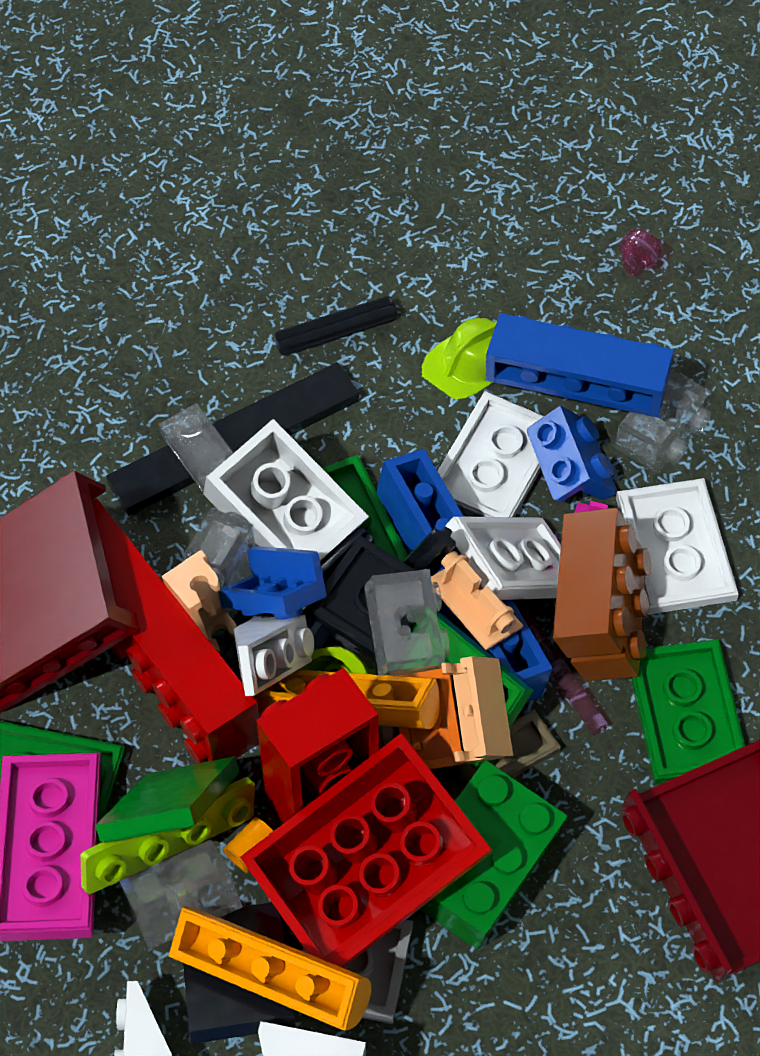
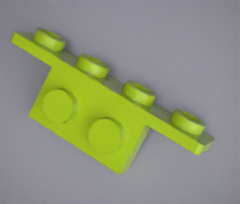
[80,777,255,895]

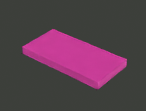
[0,753,102,941]

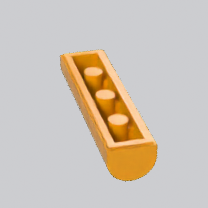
[252,669,440,729]
[169,906,371,1031]

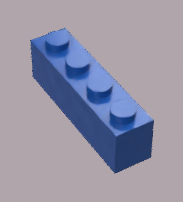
[486,313,674,418]

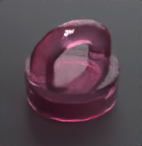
[619,229,663,276]

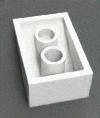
[203,419,369,562]

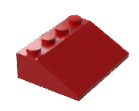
[240,733,493,968]

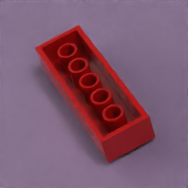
[92,498,259,763]

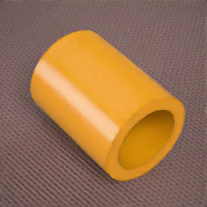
[223,817,273,873]

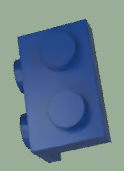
[527,406,617,502]
[218,546,327,619]

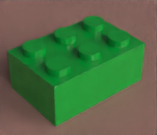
[419,760,568,950]

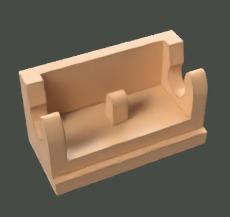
[162,550,237,655]
[441,656,513,764]

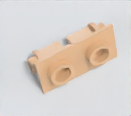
[427,551,524,650]

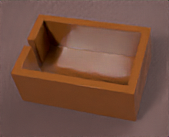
[553,508,651,681]

